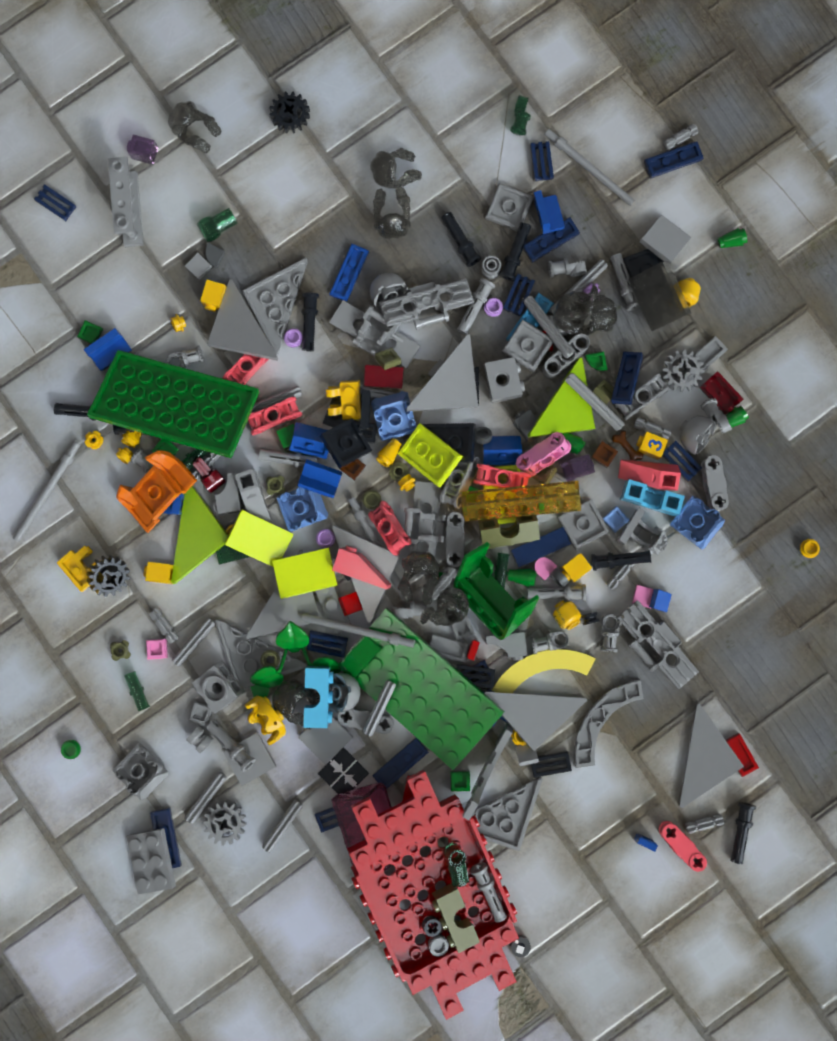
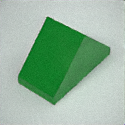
[341,636,381,678]

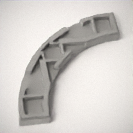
[574,679,644,768]
[463,723,513,820]

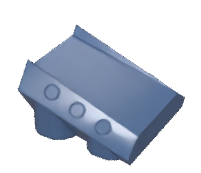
[371,391,416,441]
[277,487,328,532]
[670,496,725,550]

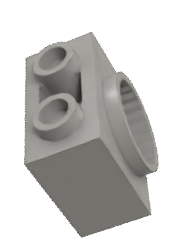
[484,357,525,403]
[192,661,245,714]

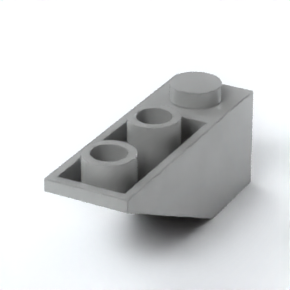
[235,469,272,524]

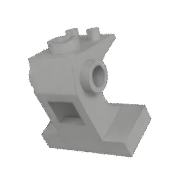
[616,508,668,555]

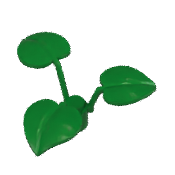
[250,621,341,688]

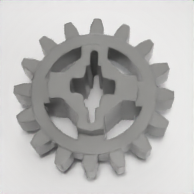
[662,350,705,392]
[203,801,247,846]

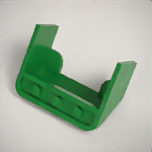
[453,542,540,640]

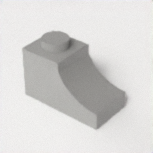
[213,472,243,515]
[485,632,527,661]

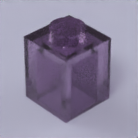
[127,135,159,165]
[561,454,595,482]

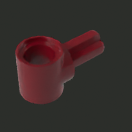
[192,457,226,493]

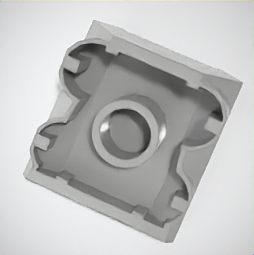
[113,743,168,800]

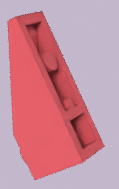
[332,545,391,589]

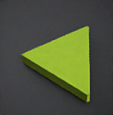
[527,358,595,437]
[171,486,229,584]

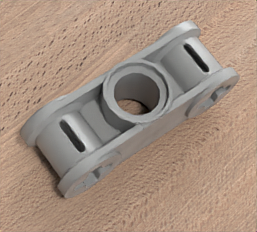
[615,373,671,420]
[701,455,729,511]
[440,456,480,509]
[445,512,465,568]
[338,708,394,734]

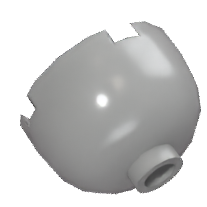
[370,272,408,310]
[680,416,717,455]
[329,673,360,712]

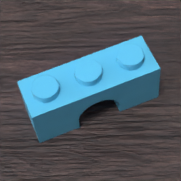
[620,479,685,517]
[303,666,334,728]

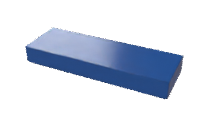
[329,243,369,302]

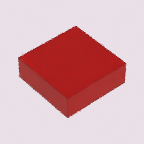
[338,592,363,616]
[466,640,480,661]

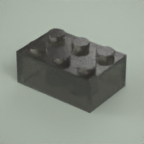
[628,261,691,331]

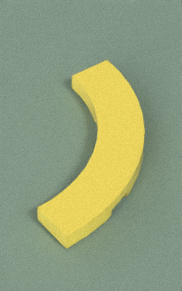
[491,649,596,693]

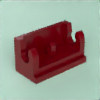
[364,365,404,389]
[699,371,744,415]

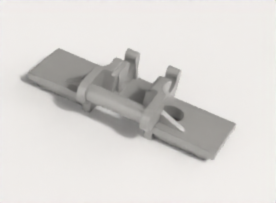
[379,278,474,330]
[329,300,420,369]
[404,481,447,575]
[617,600,699,690]

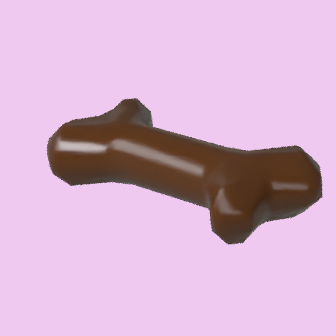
[612,431,643,461]

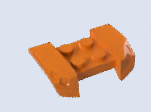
[116,450,197,533]

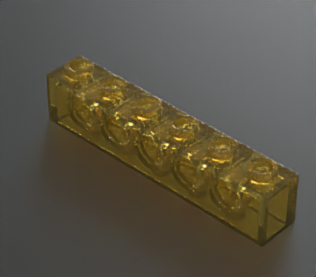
[462,481,581,521]

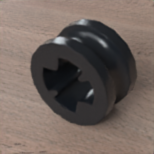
[581,612,600,625]
[422,916,442,937]

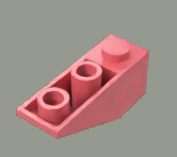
[618,459,681,491]

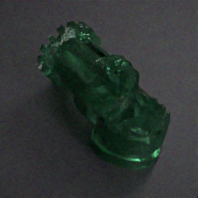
[510,95,531,136]

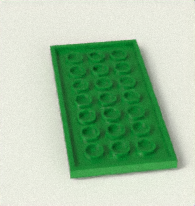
[87,350,260,459]
[339,608,505,770]

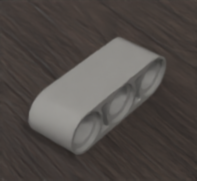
[542,334,590,379]

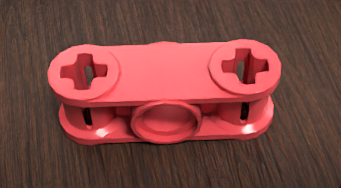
[222,354,269,385]
[248,397,303,435]
[473,464,531,494]
[368,501,412,556]
[658,821,707,872]

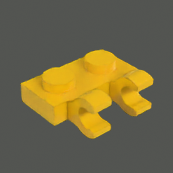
[326,380,362,420]
[57,546,101,592]

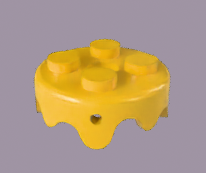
[245,696,286,745]

